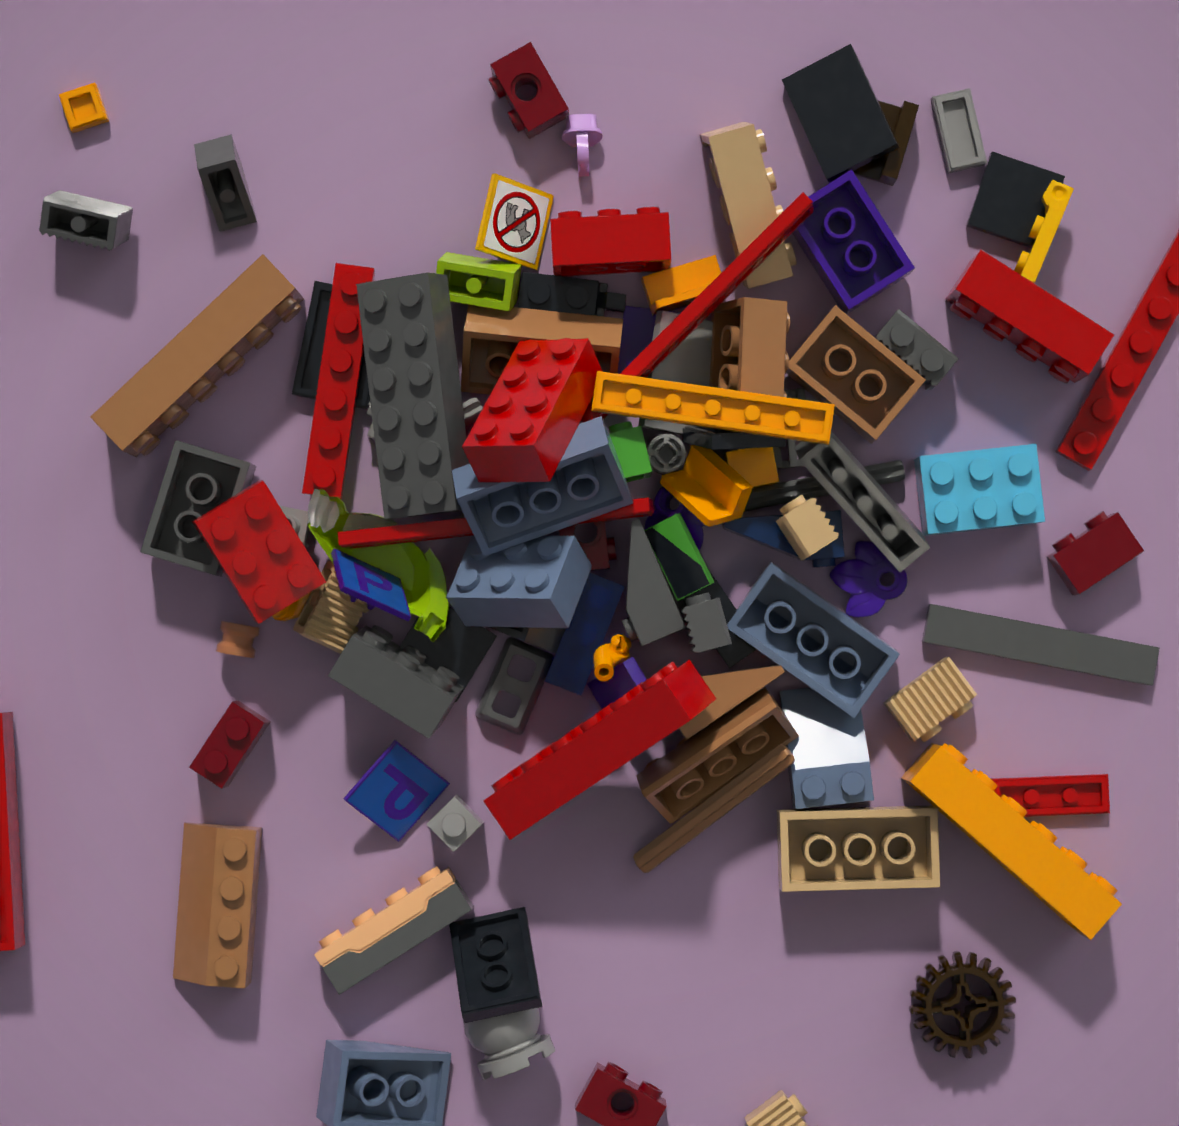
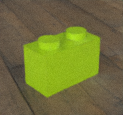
[436,252,522,311]

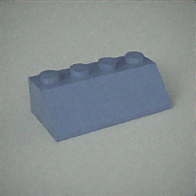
[452,416,633,557]
[727,561,900,718]

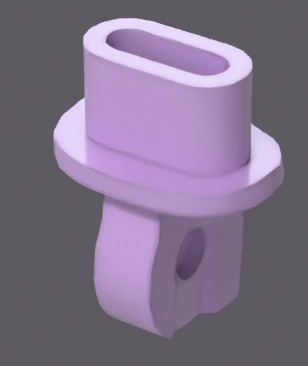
[562,114,603,177]

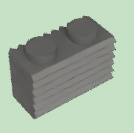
[39,190,133,251]
[875,309,959,390]
[680,592,732,653]

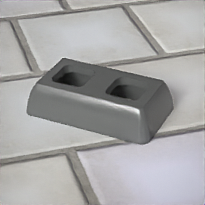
[475,637,554,735]

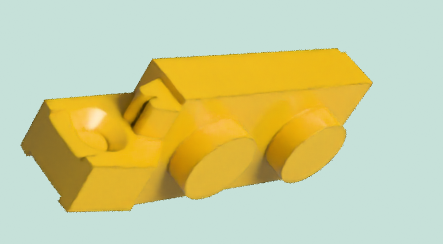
[1014,180,1074,283]

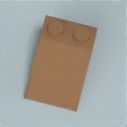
[678,665,785,739]

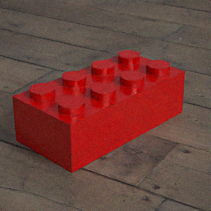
[945,250,1114,383]
[462,338,603,482]

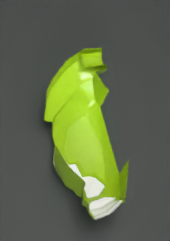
[307,489,449,642]

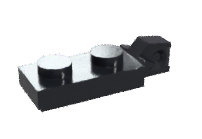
[518,272,627,317]

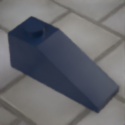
[722,510,845,568]

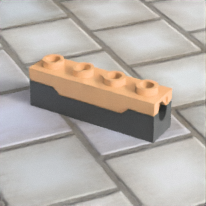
[314,866,474,995]

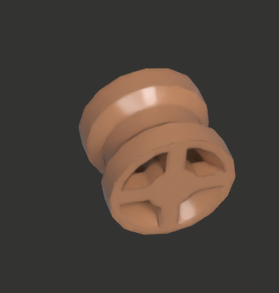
[216,621,260,658]

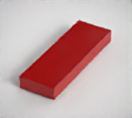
[991,774,1110,817]

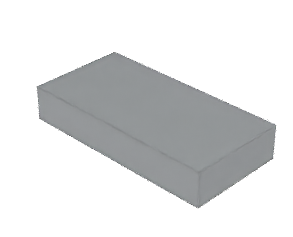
[931,88,987,174]

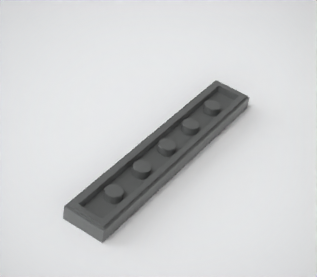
[922,604,1160,686]

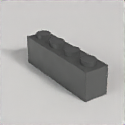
[794,431,930,572]

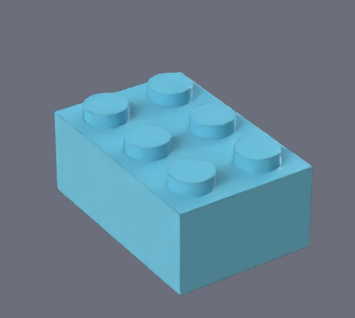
[914,444,1045,536]

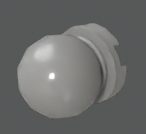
[463,1008,555,1080]

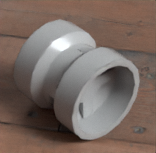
[647,433,686,475]

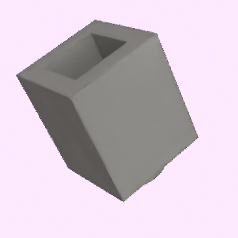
[427,794,484,852]

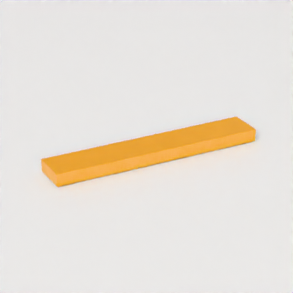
[591,371,835,445]

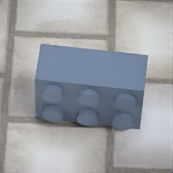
[446,536,592,628]

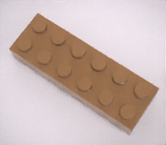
[90,254,304,457]

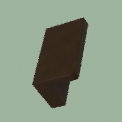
[853,101,919,186]

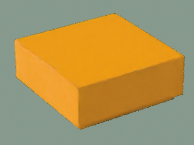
[59,82,109,133]

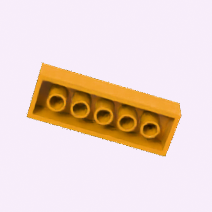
[901,743,1122,940]

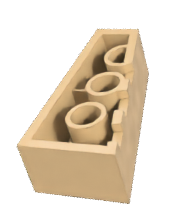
[700,122,797,289]

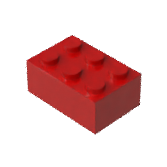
[550,207,671,277]
[192,480,326,624]

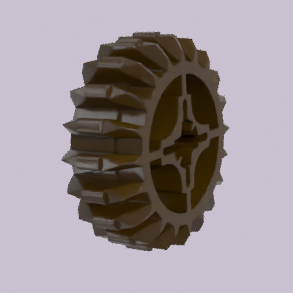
[909,951,1016,1058]

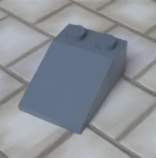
[779,687,874,809]
[316,1040,451,1126]

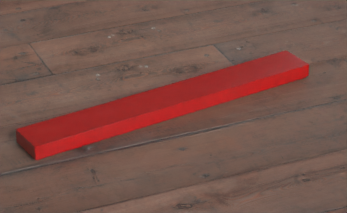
[581,192,814,423]
[337,497,654,549]

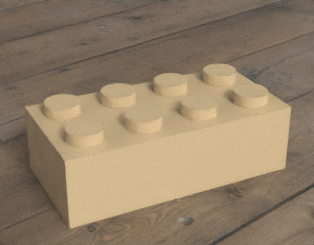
[776,805,940,892]

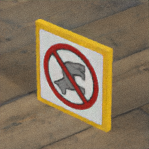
[475,173,554,270]

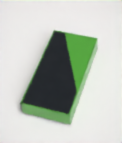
[644,513,715,601]

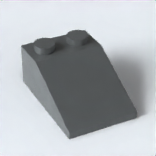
[622,518,686,646]

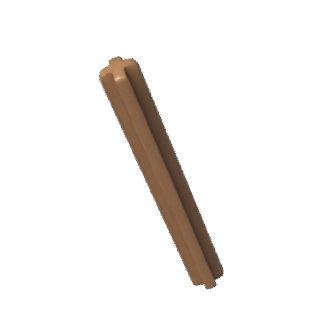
[633,744,795,873]

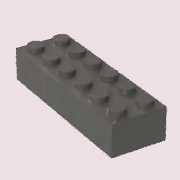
[356,272,470,519]

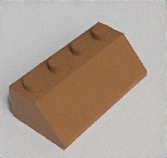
[461,304,623,402]
[636,687,799,824]
[173,822,262,988]

